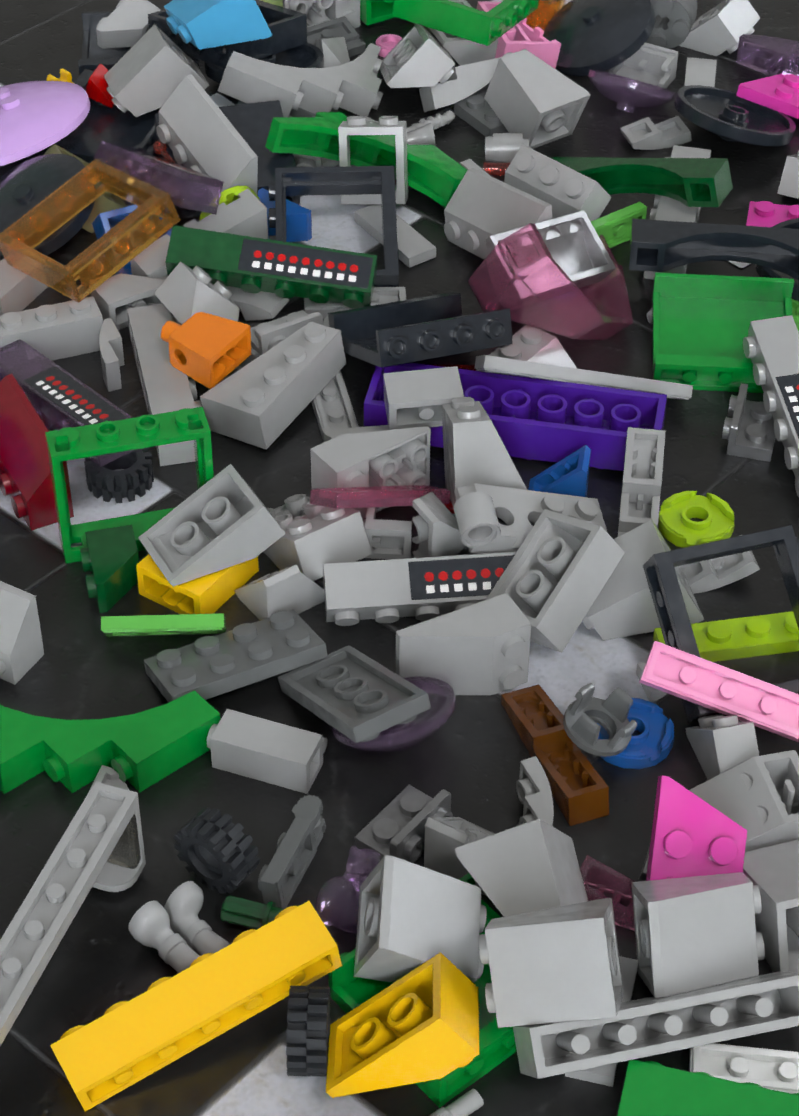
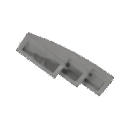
[617,427,666,537]

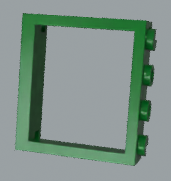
[392,0,539,46]
[45,407,214,564]

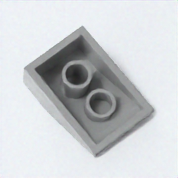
[138,464,286,587]
[396,593,531,695]

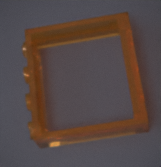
[0,159,180,303]

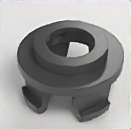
[563,683,637,757]

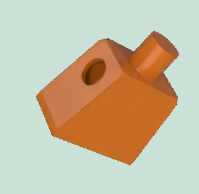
[161,312,251,389]

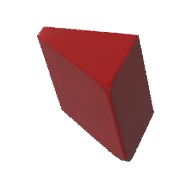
[86,64,115,108]

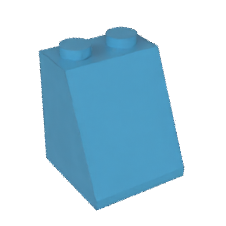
[163,0,272,50]

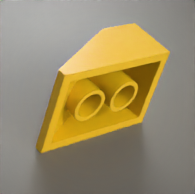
[326,952,480,1098]

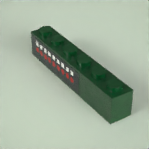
[165,225,377,308]

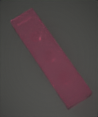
[310,485,450,509]

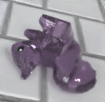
[314,846,382,933]

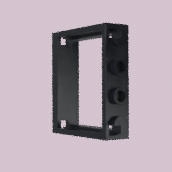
[148,0,307,68]
[269,166,399,287]
[643,525,799,723]

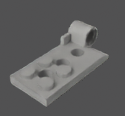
[454,483,608,554]

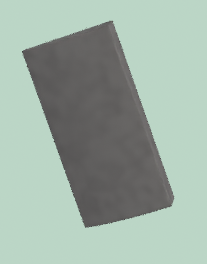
[486,210,616,309]

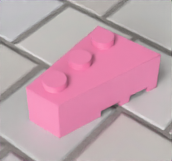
[477,1,561,69]

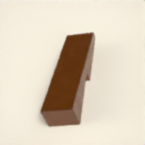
[501,684,610,826]

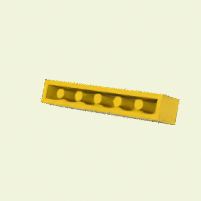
[50,901,342,1112]

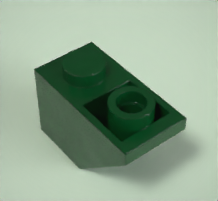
[80,525,139,613]

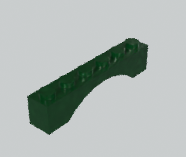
[549,157,733,207]

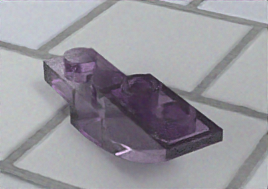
[736,34,799,76]

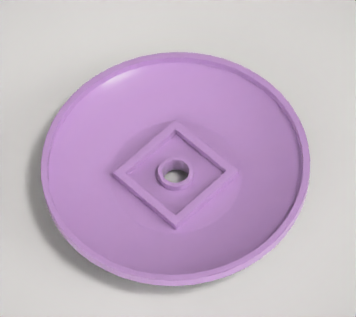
[0,81,90,166]

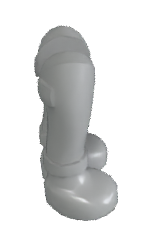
[128,881,230,973]

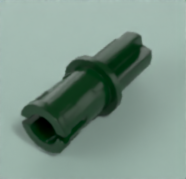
[220,895,284,930]

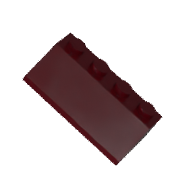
[0,374,74,531]

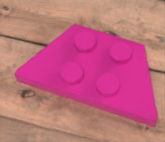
[736,74,799,119]
[646,776,747,881]

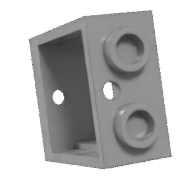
[338,116,408,204]

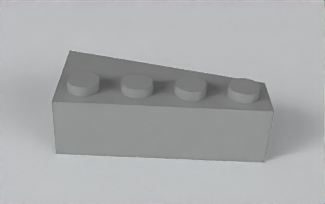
[200,321,346,450]

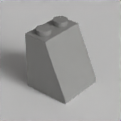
[104,24,209,117]
[484,49,590,149]
[442,397,527,507]
[582,519,704,641]
[455,819,588,917]
[743,839,799,973]
[354,855,487,983]
[631,872,765,998]
[479,898,624,1028]

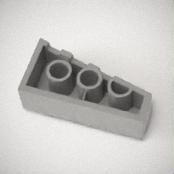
[130,189,268,280]

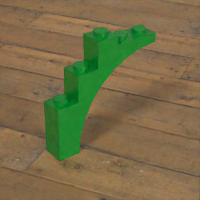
[265,112,467,208]
[0,690,221,794]

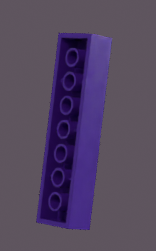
[364,363,667,471]

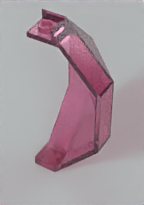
[468,223,633,340]

